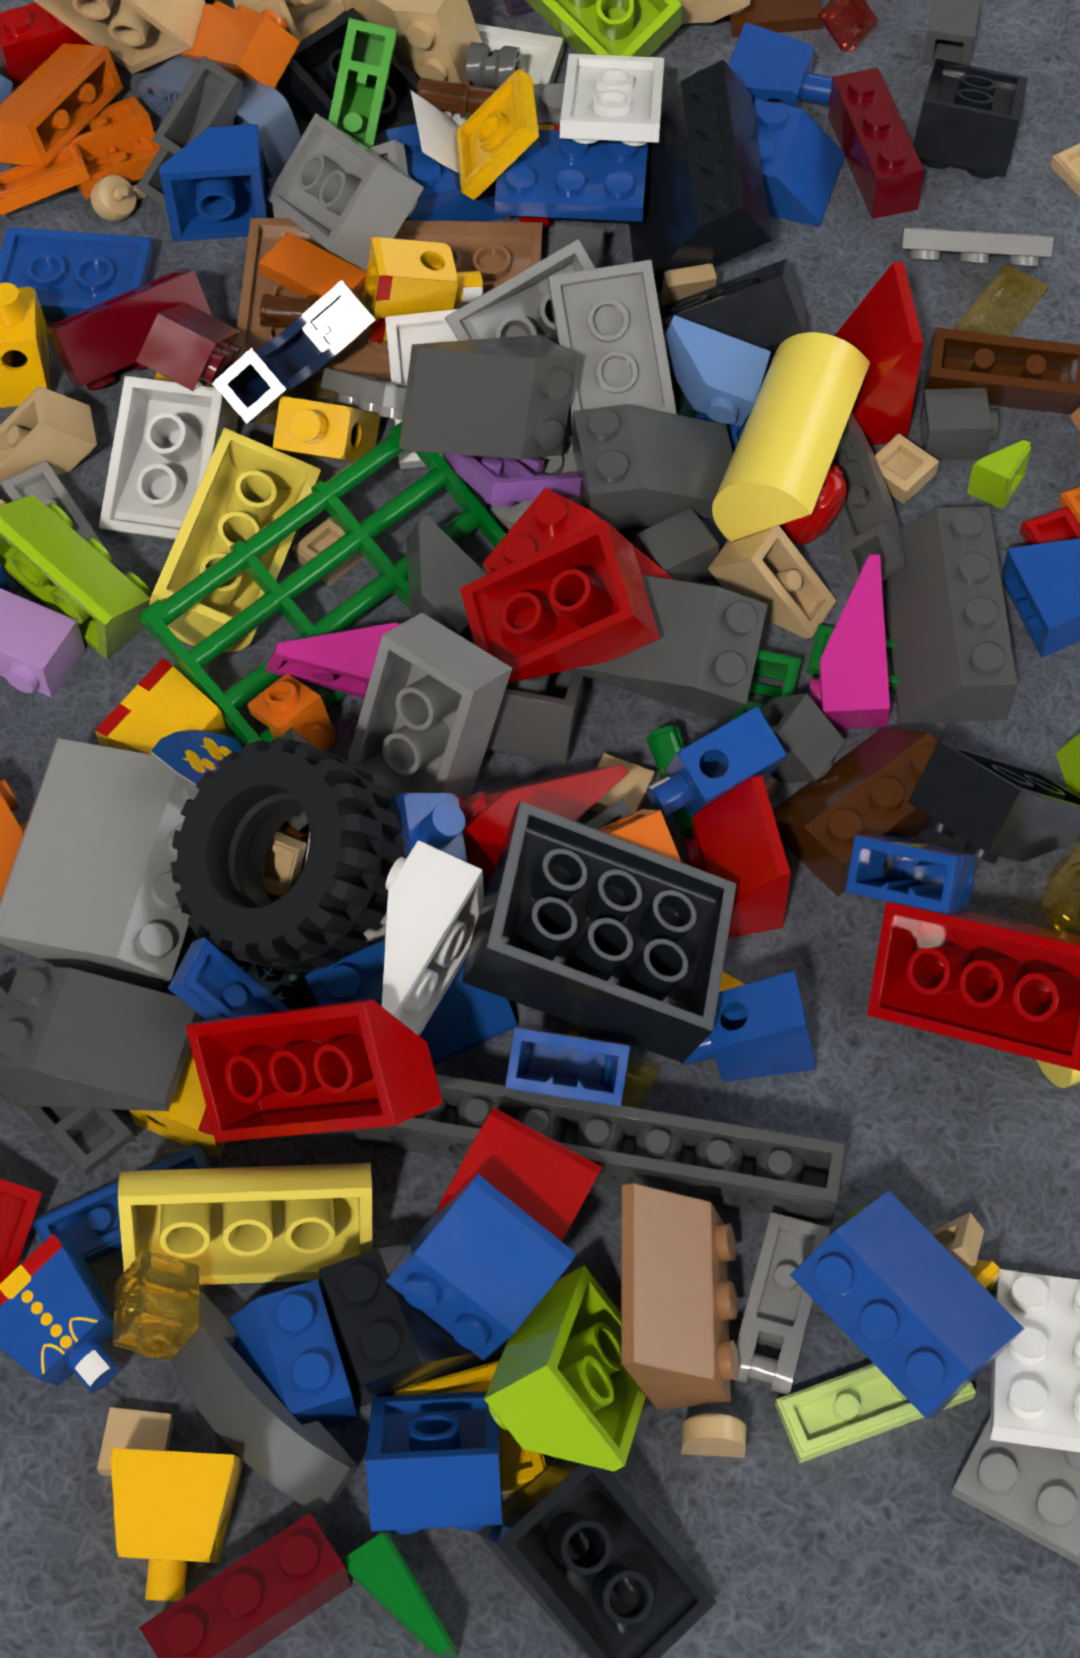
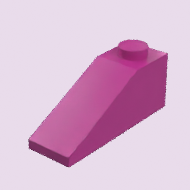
[808,554,890,730]
[265,622,400,698]

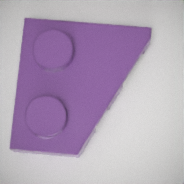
[443,454,582,507]

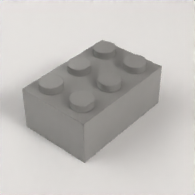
[347,613,512,799]

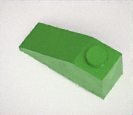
[328,18,397,148]

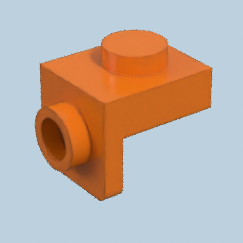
[248,674,338,751]

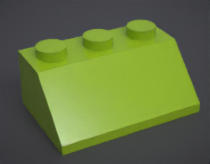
[0,494,151,660]
[484,1265,646,1472]

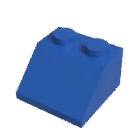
[753,99,845,227]
[385,123,505,222]
[159,124,269,242]
[385,1173,576,1361]
[228,1279,357,1456]
[365,1391,503,1535]

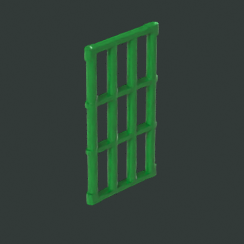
[138,421,506,747]

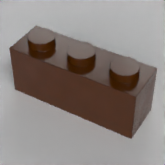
[922,327,1080,414]

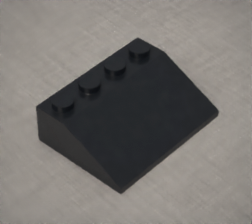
[629,59,772,294]
[462,801,736,1063]

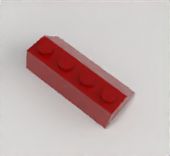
[867,901,1080,1071]
[185,999,443,1143]

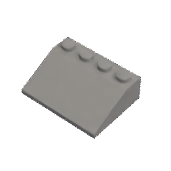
[0,738,199,991]

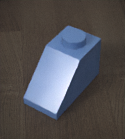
[664,315,771,427]

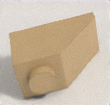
[0,386,97,485]
[708,525,837,638]

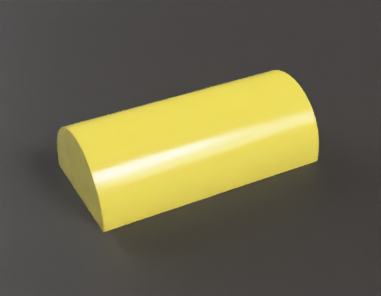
[712,332,870,542]
[149,427,321,653]
[118,1163,373,1288]

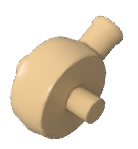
[90,175,147,222]

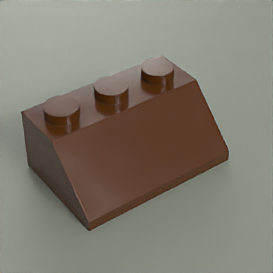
[772,726,938,897]

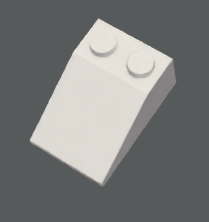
[98,376,239,540]
[382,840,484,1036]

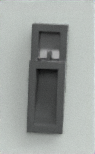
[136,56,243,208]

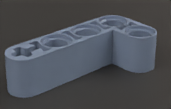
[139,55,301,190]

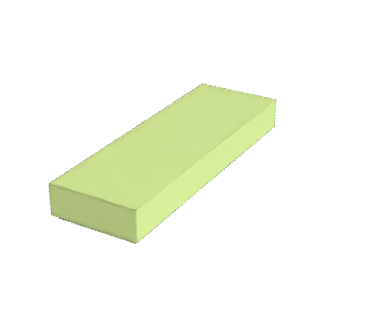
[775,1364,976,1463]

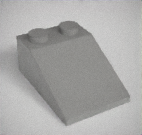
[266,113,424,271]
[445,239,596,344]

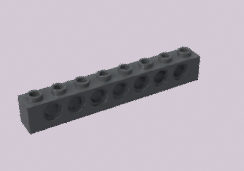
[354,1074,846,1224]

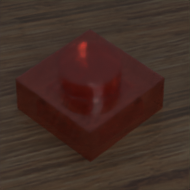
[817,0,879,52]

